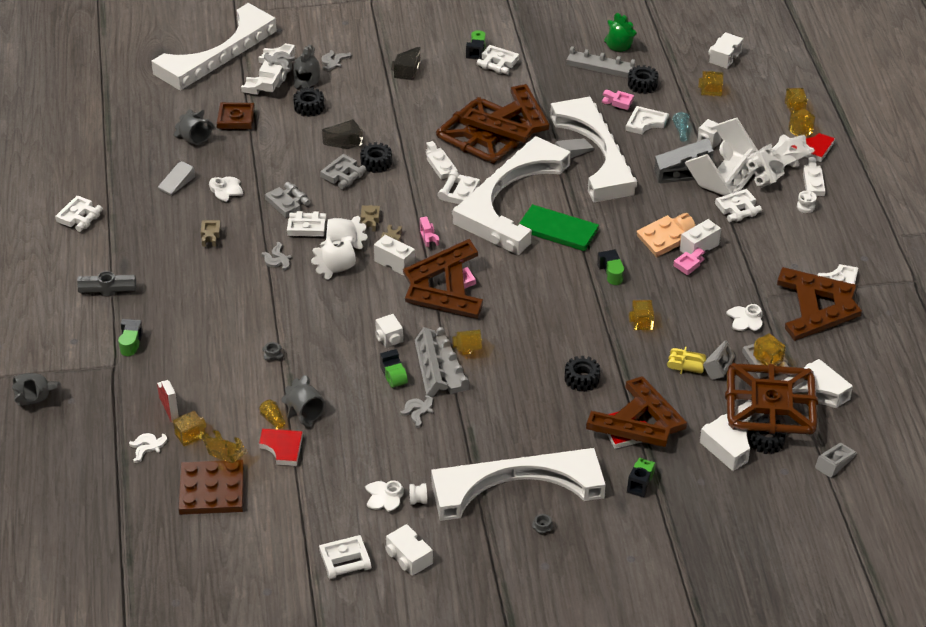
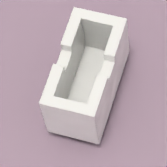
[708,32,743,69]
[488,215,532,255]
[680,219,721,254]
[374,235,415,276]
[385,524,433,576]

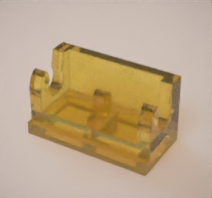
[202,430,248,463]

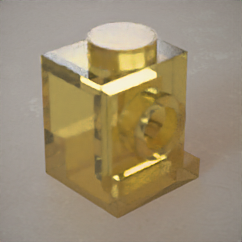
[785,88,807,115]

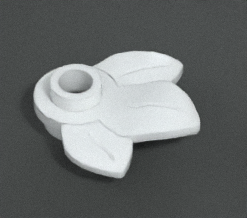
[209,177,243,202]
[726,304,763,331]
[365,481,404,512]

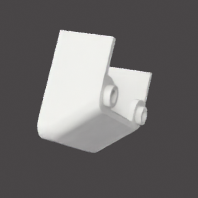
[685,118,758,196]

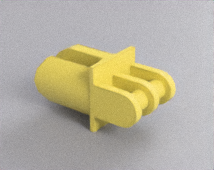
[667,347,707,374]

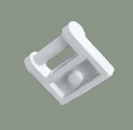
[437,171,480,204]
[319,535,372,580]

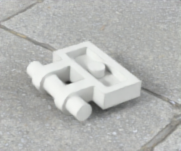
[477,45,519,74]
[715,189,762,222]
[55,196,103,232]
[287,211,326,237]

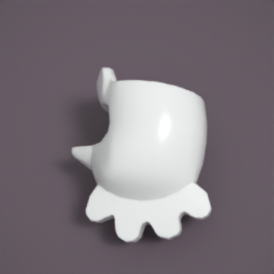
[320,216,368,249]
[311,236,356,279]

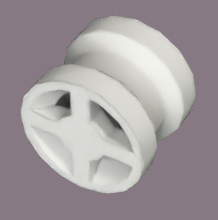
[797,191,817,213]
[409,483,427,505]

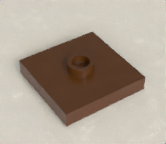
[217,102,255,129]

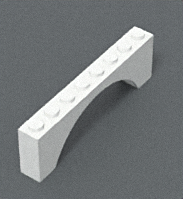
[151,3,277,91]
[550,97,637,203]
[452,136,571,240]
[700,359,853,471]
[431,448,605,521]

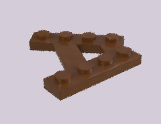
[463,84,549,143]
[403,239,483,319]
[777,267,862,341]
[586,376,687,447]

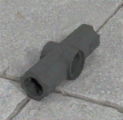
[77,271,137,297]

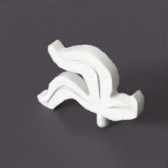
[129,433,168,463]

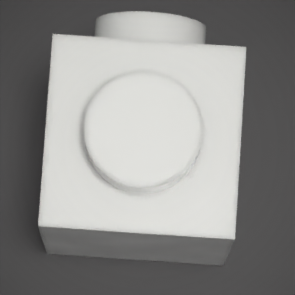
[697,119,721,149]
[375,314,403,348]

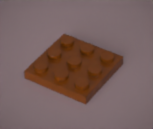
[179,460,244,515]

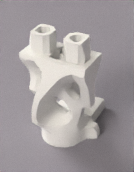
[746,135,815,188]

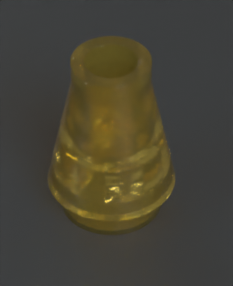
[259,399,286,429]

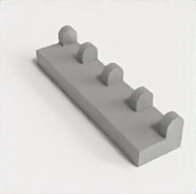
[566,46,636,78]
[415,327,448,397]
[433,327,469,394]

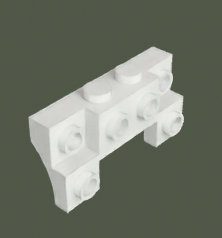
[241,43,295,95]

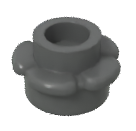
[532,514,553,533]

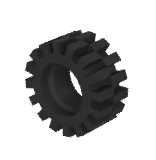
[628,65,659,94]
[293,87,325,117]
[360,142,392,173]
[564,356,600,392]
[748,416,786,454]

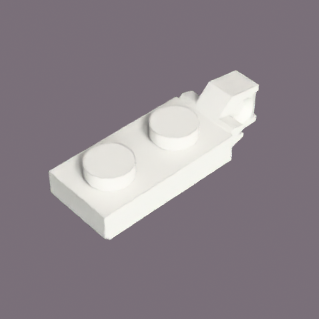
[426,141,457,180]
[803,157,825,196]

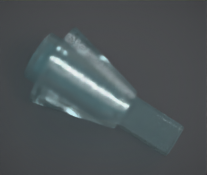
[672,112,690,142]

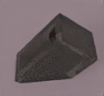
[391,47,420,80]
[322,119,363,149]

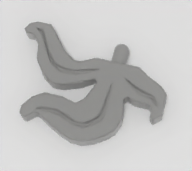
[321,50,351,71]
[264,51,295,72]
[261,242,292,271]
[401,395,434,428]

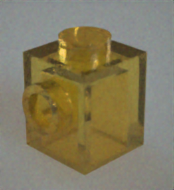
[698,71,723,96]
[788,108,815,137]
[629,300,654,330]
[452,330,482,355]
[753,333,786,365]
[173,410,207,446]

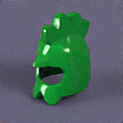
[604,13,637,52]

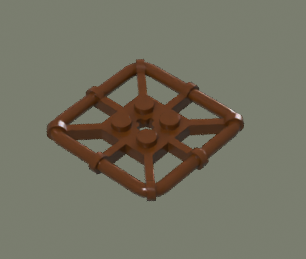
[436,97,526,163]
[725,363,818,435]

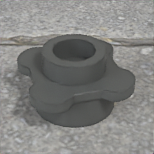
[262,342,283,360]

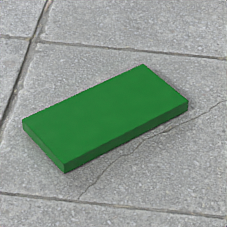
[518,204,599,251]

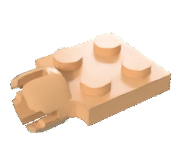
[637,213,695,258]

